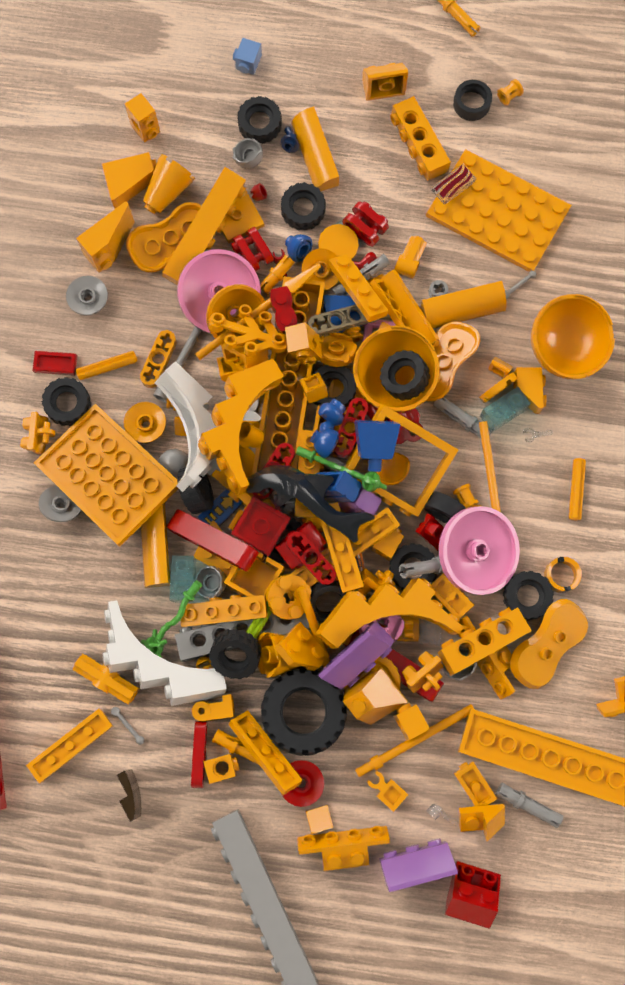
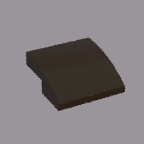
[117,769,141,822]

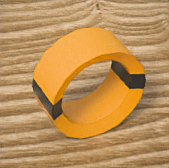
[544,557,582,593]

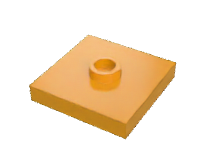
[222,190,265,244]

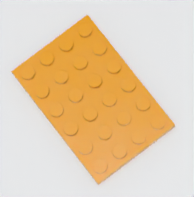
[426,149,572,272]
[34,404,178,547]

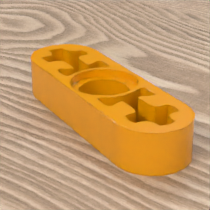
[140,330,177,388]

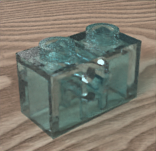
[480,387,531,432]
[169,555,197,603]

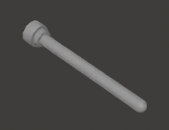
[153,327,202,403]

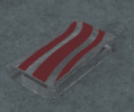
[431,164,476,205]

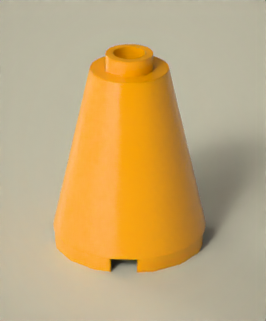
[143,154,195,214]
[257,632,301,678]

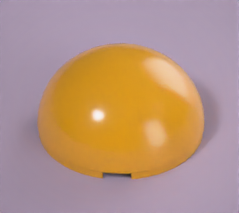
[531,294,615,379]
[353,326,440,412]

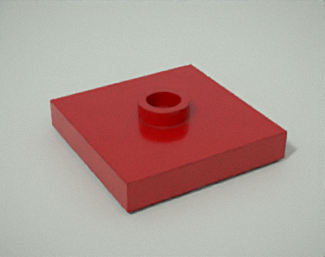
[231,496,291,556]

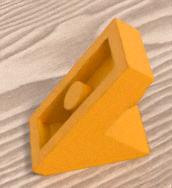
[459,804,505,841]

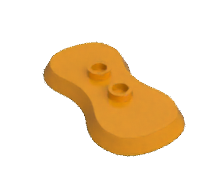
[126,202,201,272]
[426,322,480,401]
[510,599,588,689]

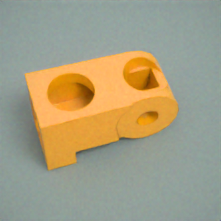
[192,694,236,721]

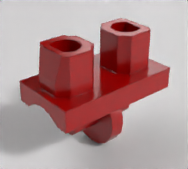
[415,514,444,552]

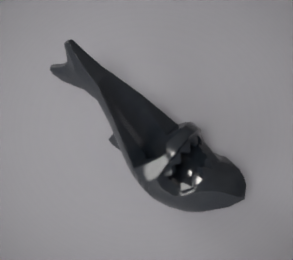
[246,465,375,543]

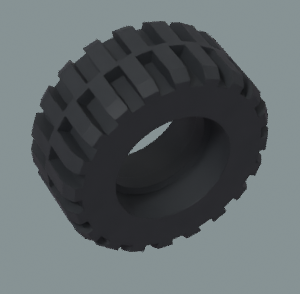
[261,668,347,756]

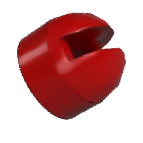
[250,183,267,201]

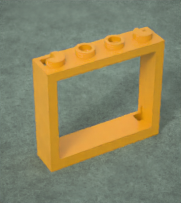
[344,404,459,517]

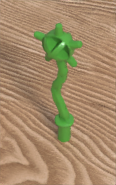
[296,446,387,492]
[141,580,202,658]

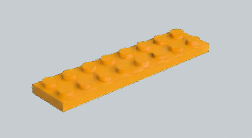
[458,708,625,807]

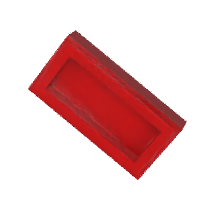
[32,351,78,376]

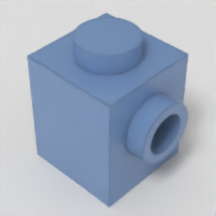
[233,38,262,75]

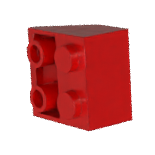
[445,861,501,929]

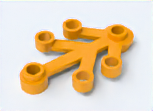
[208,304,288,357]

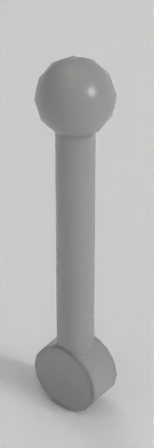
[505,270,537,299]
[111,707,144,745]

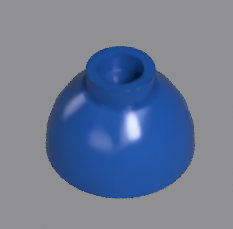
[285,234,312,262]
[310,429,339,458]

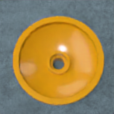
[206,284,268,338]

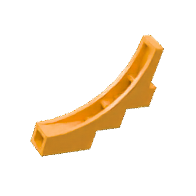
[198,358,284,495]
[314,578,464,649]

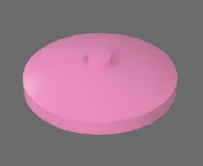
[177,249,261,333]
[439,506,520,595]

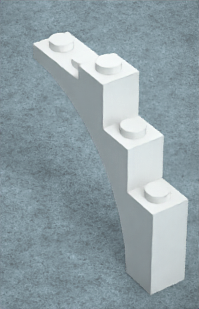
[155,361,221,492]
[103,601,227,706]

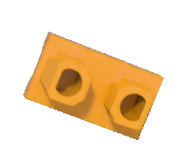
[20,412,56,455]
[357,567,395,595]
[402,651,444,693]

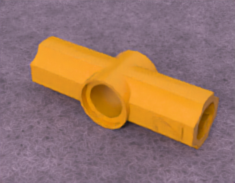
[72,653,140,705]

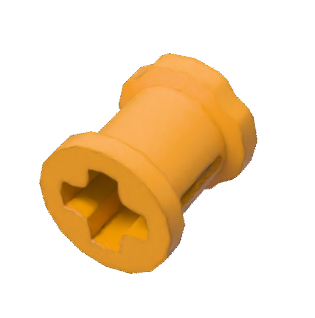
[497,79,524,106]
[452,483,479,508]

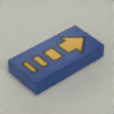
[198,489,242,527]

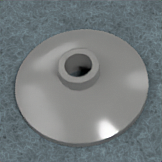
[66,276,108,316]
[39,486,82,522]

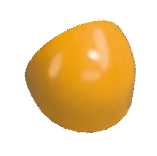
[376,452,410,485]

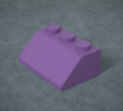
[318,621,394,689]
[379,838,458,892]

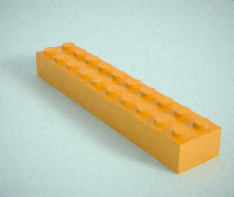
[252,276,325,475]

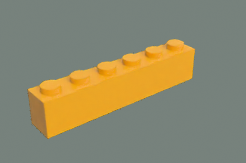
[162,167,247,286]

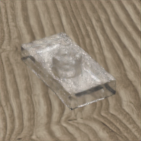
[420,601,444,646]

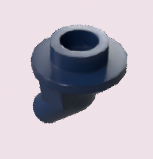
[280,126,299,153]

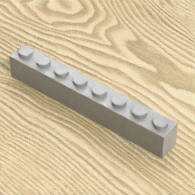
[211,809,319,985]

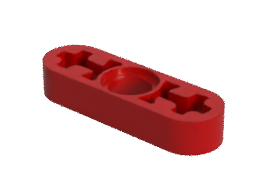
[333,398,368,458]
[252,443,295,501]
[285,531,336,585]
[191,721,207,788]

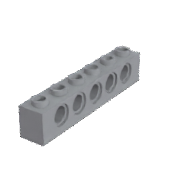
[175,602,310,662]

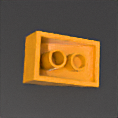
[76,201,135,273]

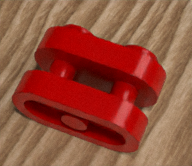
[342,201,389,247]
[231,226,274,271]

